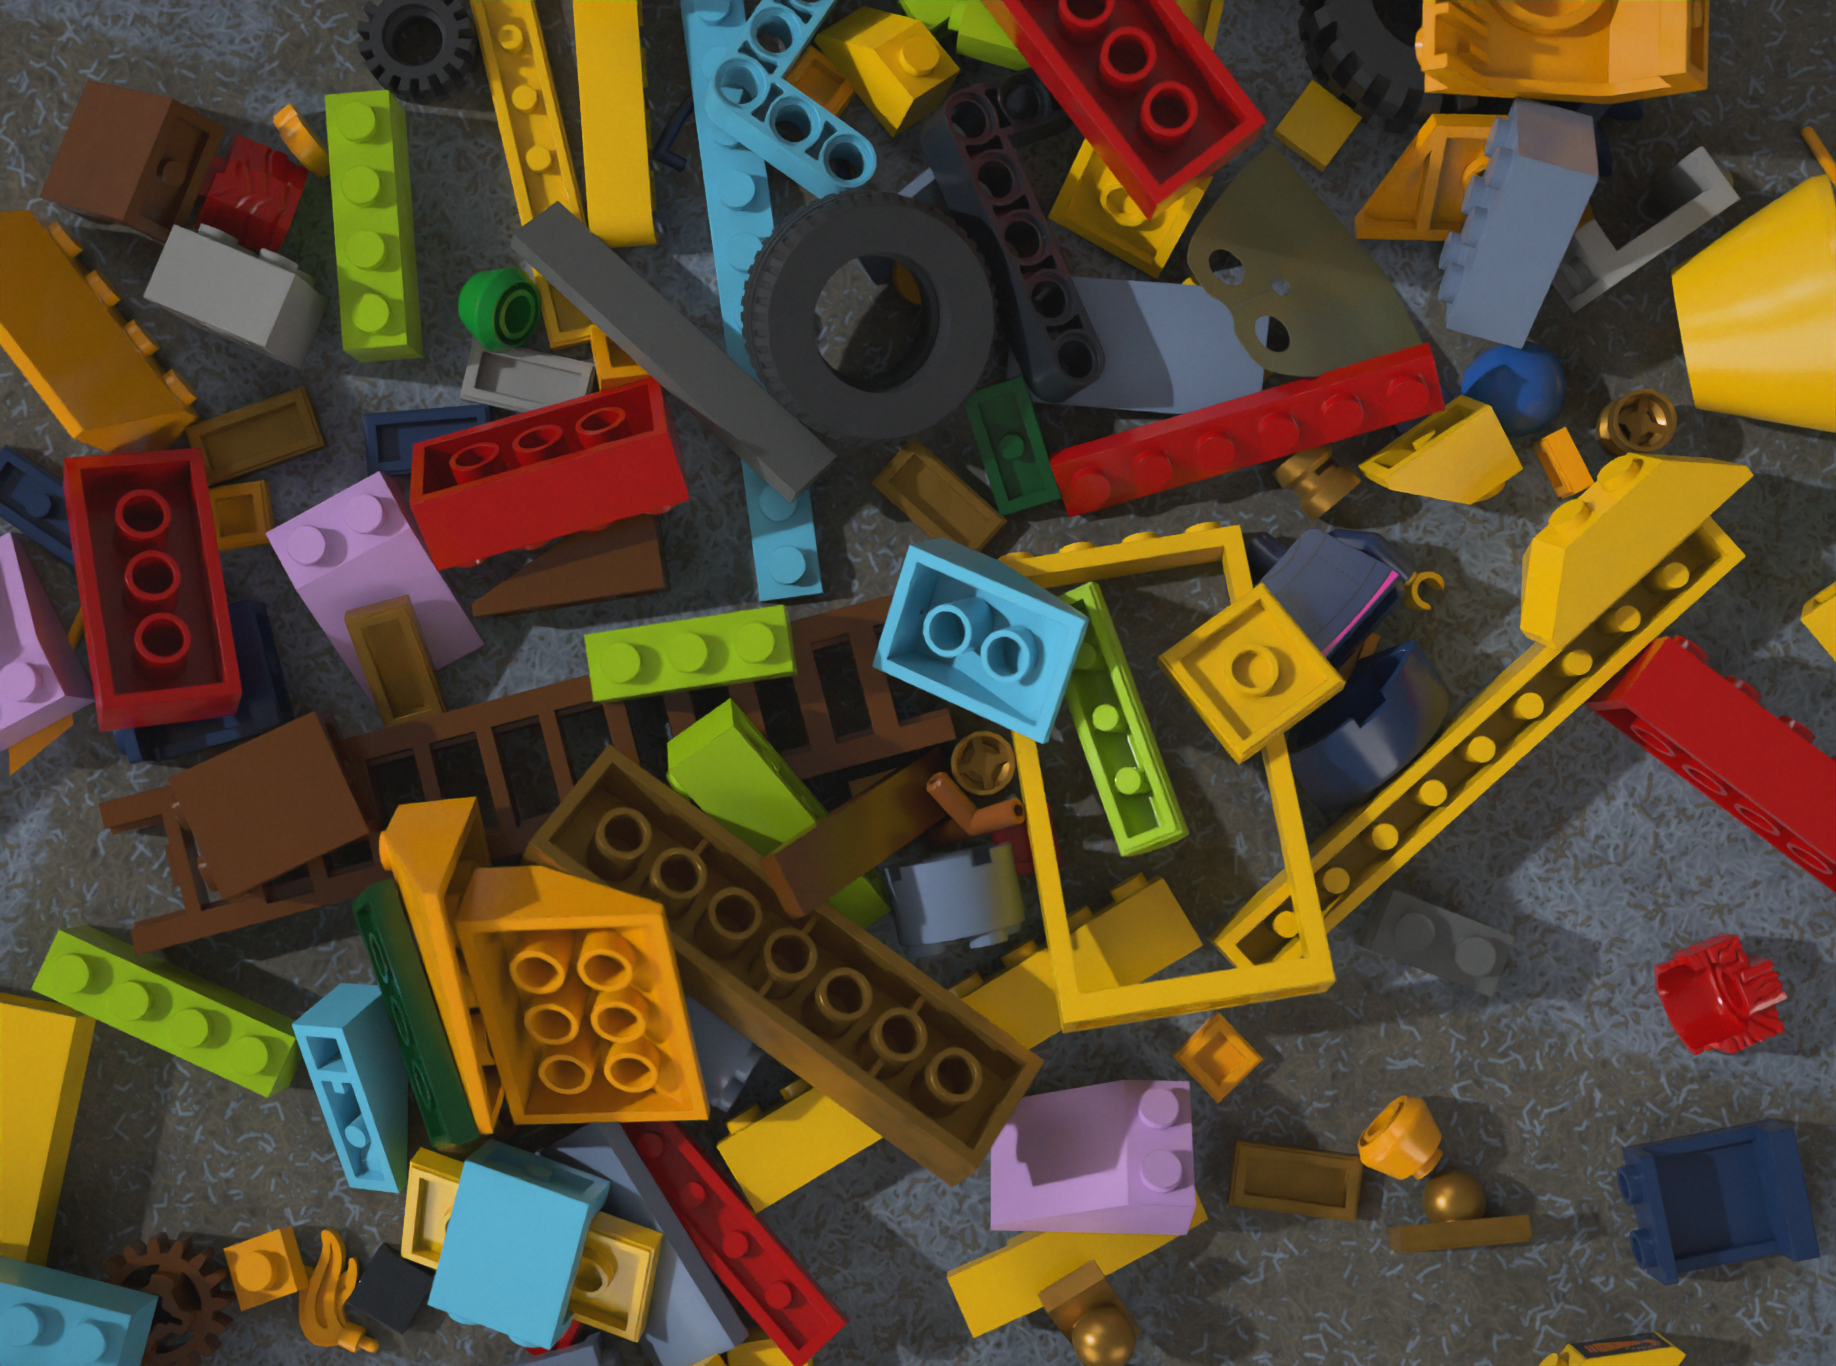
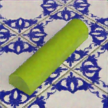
[1057,582,1189,857]

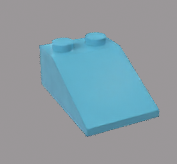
[872,537,1090,744]

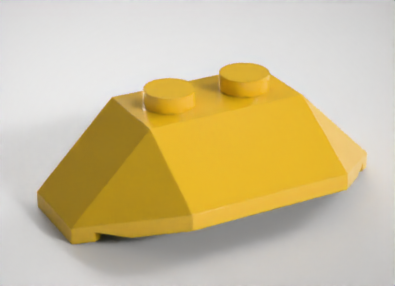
[1520,453,1754,651]

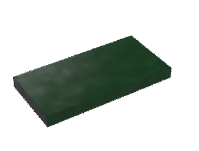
[351,878,480,1149]

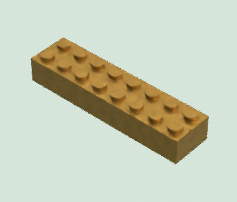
[519,744,1044,1187]

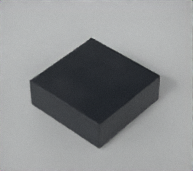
[347,1243,436,1335]

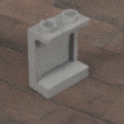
[1552,146,1740,313]

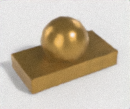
[1388,1169,1532,1253]
[1037,1260,1142,1366]

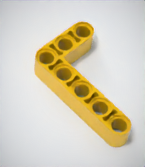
[573,0,659,248]

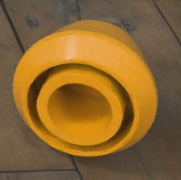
[1358,1095,1443,1180]

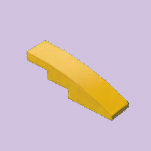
[947,1189,1208,1338]

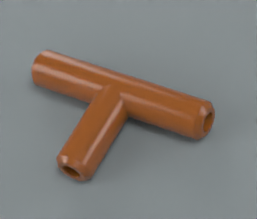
[926,772,1026,849]

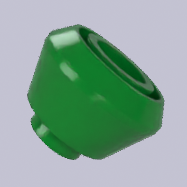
[458,267,541,354]

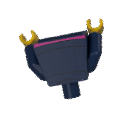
[1246,527,1444,671]

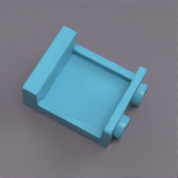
[428,1138,611,1350]

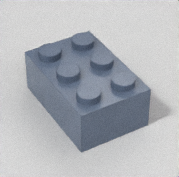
[1438,96,1599,349]

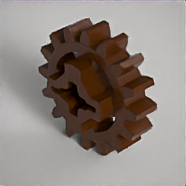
[98,1232,237,1366]

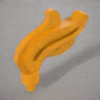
[298,1228,379,1353]

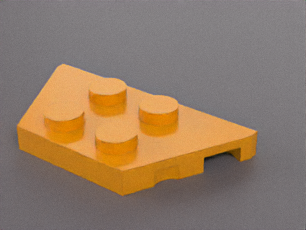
[1354,113,1594,241]

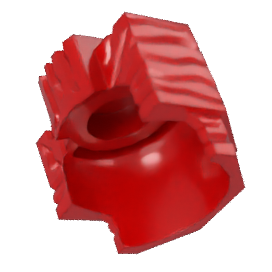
[191,133,309,253]
[1654,932,1787,1055]

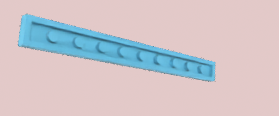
[680,0,824,603]

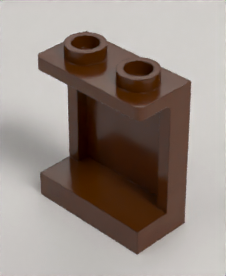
[40,80,225,244]
[168,711,386,900]

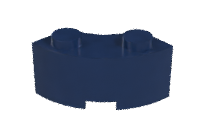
[1286,639,1453,814]

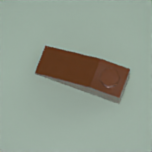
[471,513,671,620]

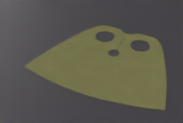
[1187,142,1423,377]

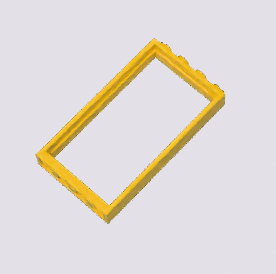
[997,522,1336,1033]

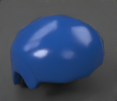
[1460,341,1567,437]

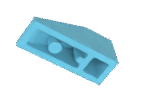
[291,983,408,1193]

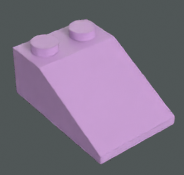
[265,471,486,706]
[0,532,95,752]
[990,1080,1196,1235]

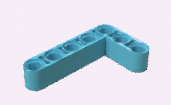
[704,0,877,199]

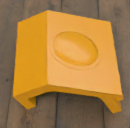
[1415,0,1709,104]

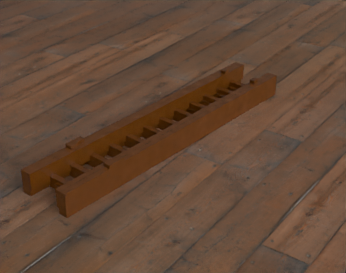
[99,594,956,955]

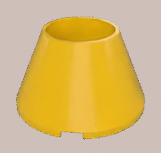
[1671,174,1836,433]

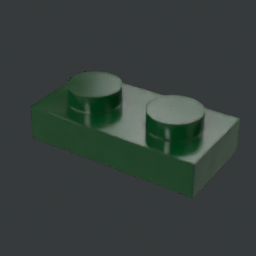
[965,374,1062,516]

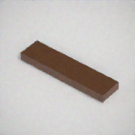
[759,746,957,920]

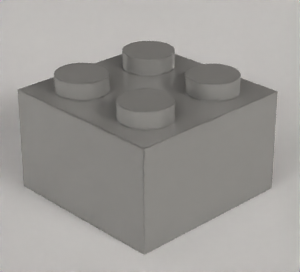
[143,224,329,370]

